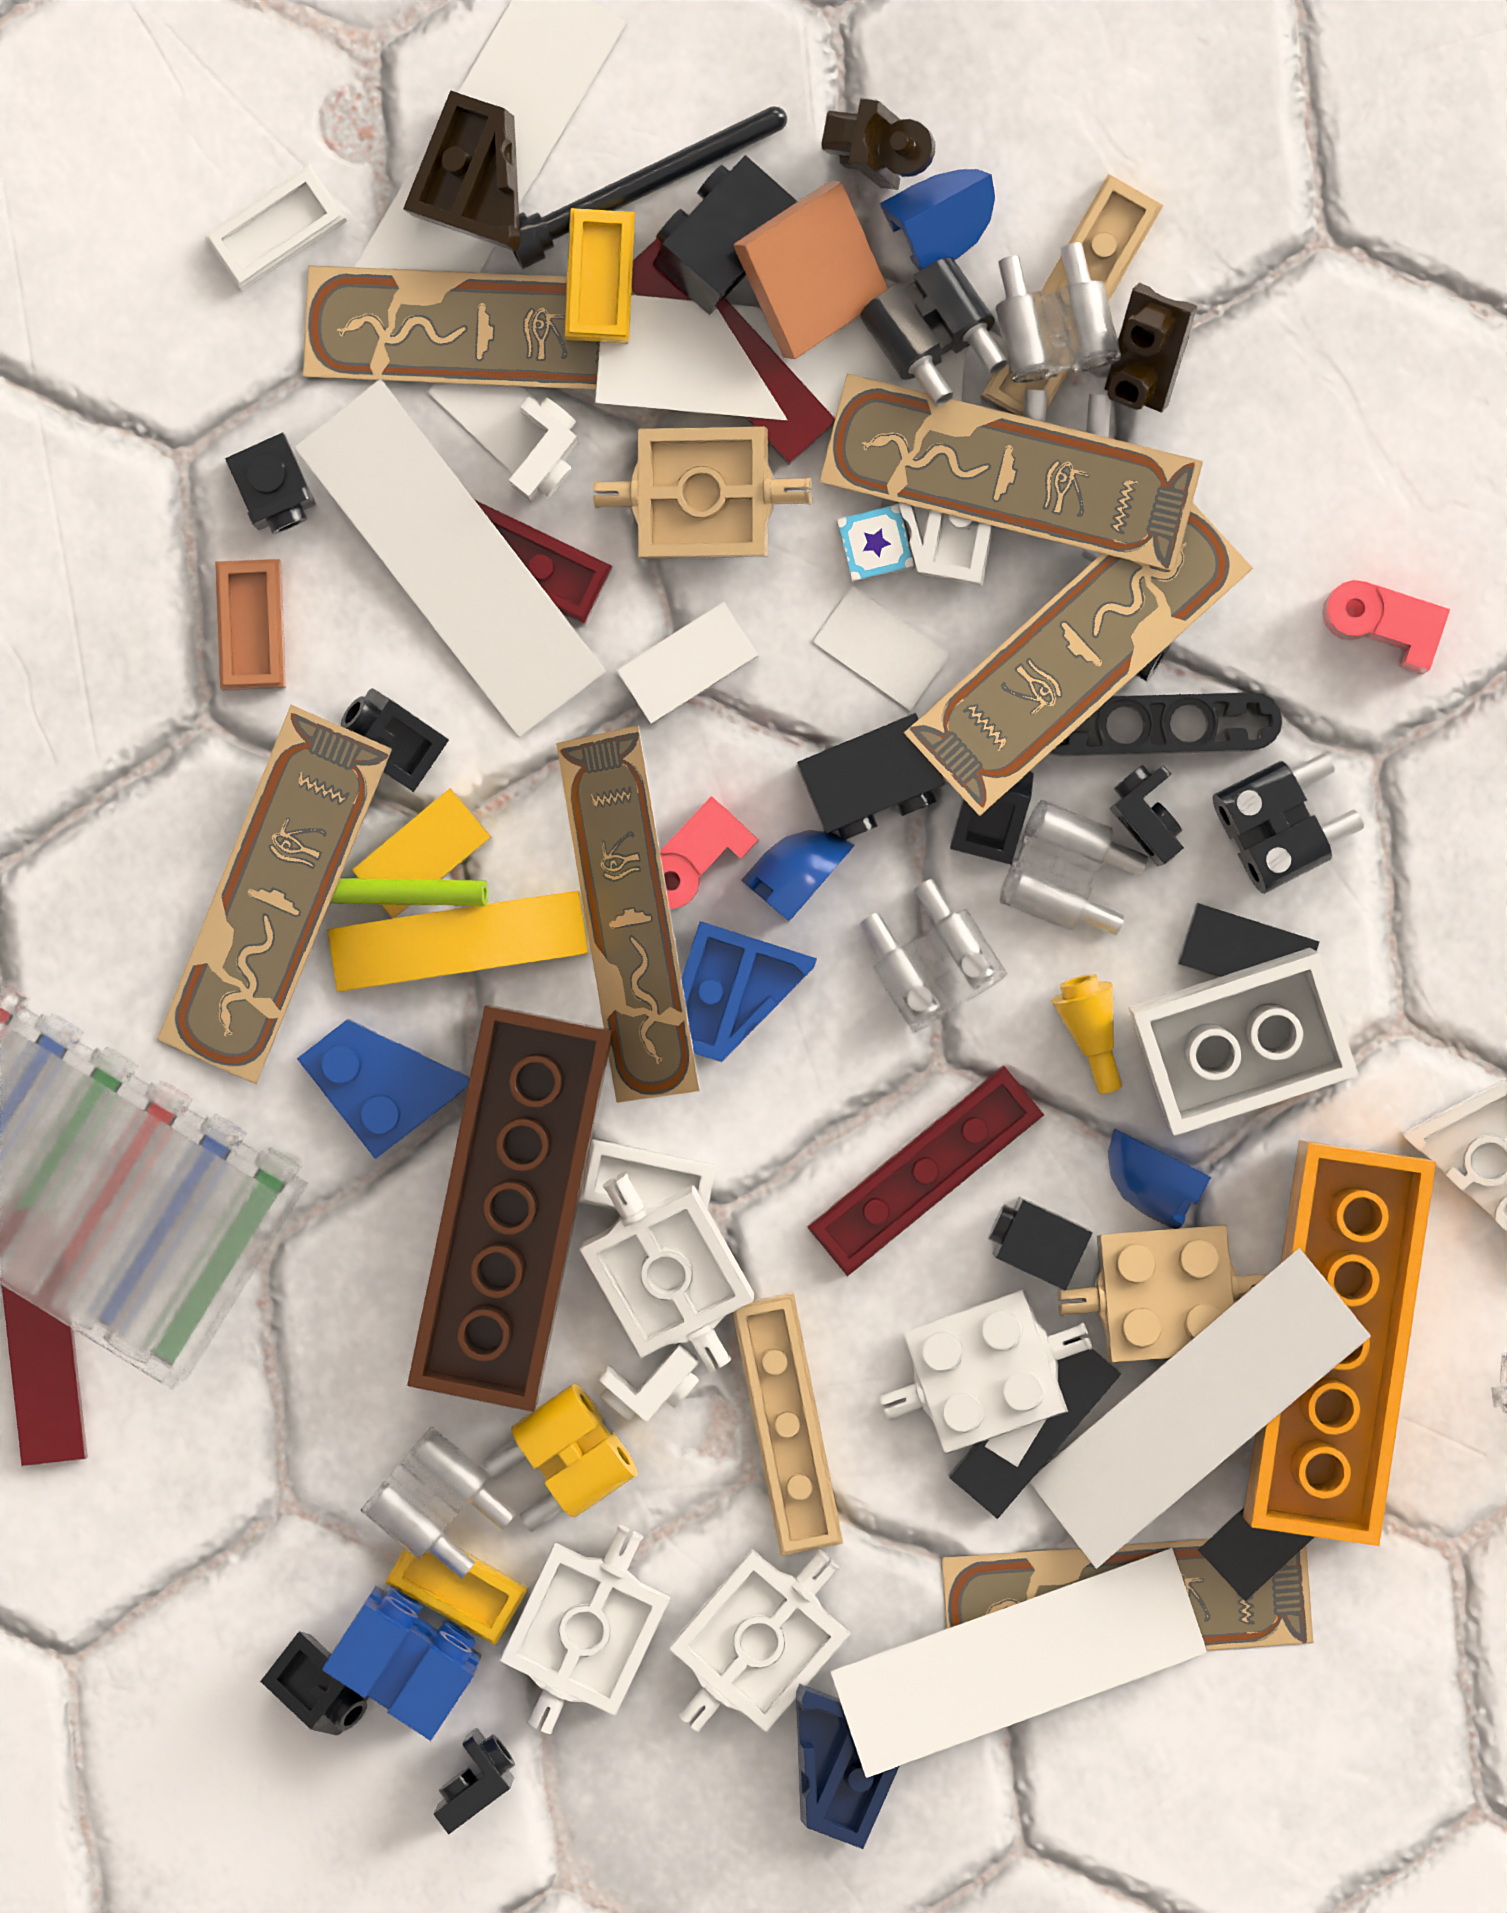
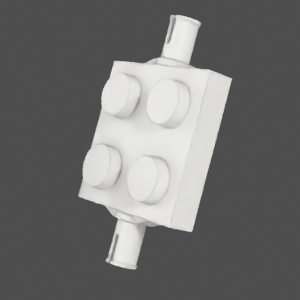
[579,1173,755,1372]
[880,1290,1093,1454]
[500,1525,670,1734]
[669,1549,849,1732]

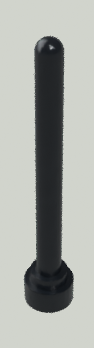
[512,106,787,269]

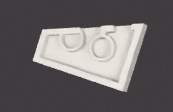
[1402,1077,1507,1231]

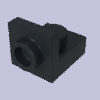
[225,432,317,534]
[341,688,449,792]
[1109,764,1184,867]
[950,771,1034,865]
[260,1631,369,1736]
[433,1728,515,1835]

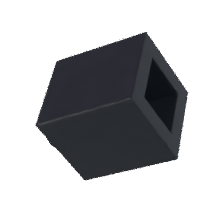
[988,1196,1093,1291]

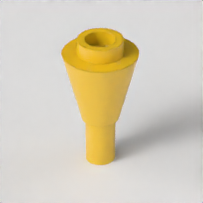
[1051,974,1123,1094]

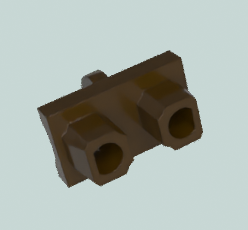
[821,98,935,190]
[1104,283,1198,413]

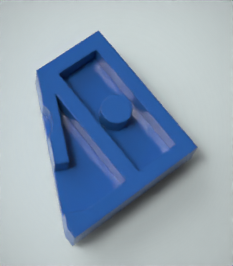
[681,921,817,1062]
[297,1019,470,1159]

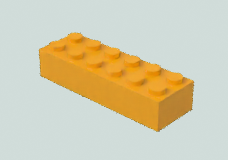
[1243,1140,1436,1546]

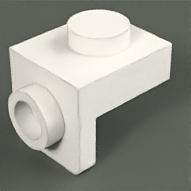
[509,396,579,502]
[599,1343,699,1422]

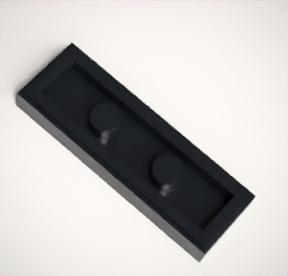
[948,1337,1122,1519]

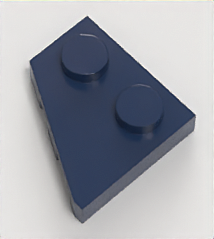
[796,1684,900,1849]

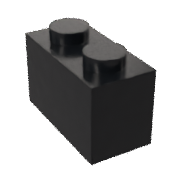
[653,155,798,315]
[796,713,945,841]

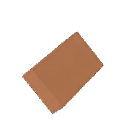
[215,559,286,690]

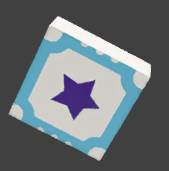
[837,504,914,583]

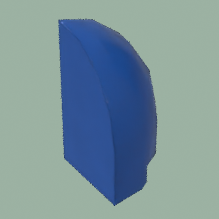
[879,169,995,271]
[741,830,855,922]
[1108,1128,1211,1229]

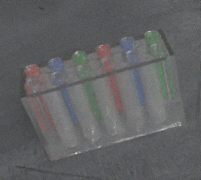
[0,980,309,1390]

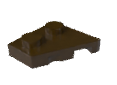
[403,90,520,252]

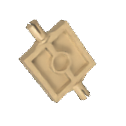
[593,426,812,559]
[1057,1225,1269,1363]

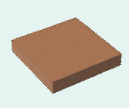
[733,181,888,359]

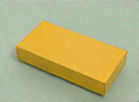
[564,208,635,344]
[352,788,492,918]
[385,1540,528,1646]

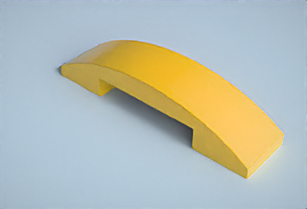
[327,891,589,992]

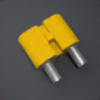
[483,1383,637,1532]

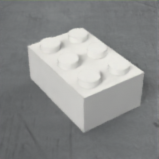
[1128,948,1359,1136]

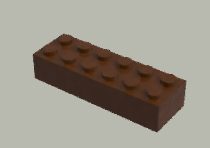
[407,1005,614,1412]

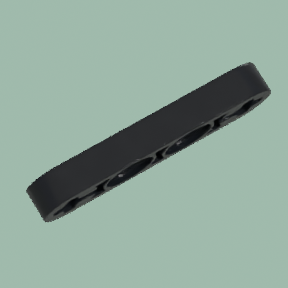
[1049,692,1282,757]

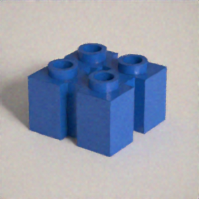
[322,1586,482,1741]

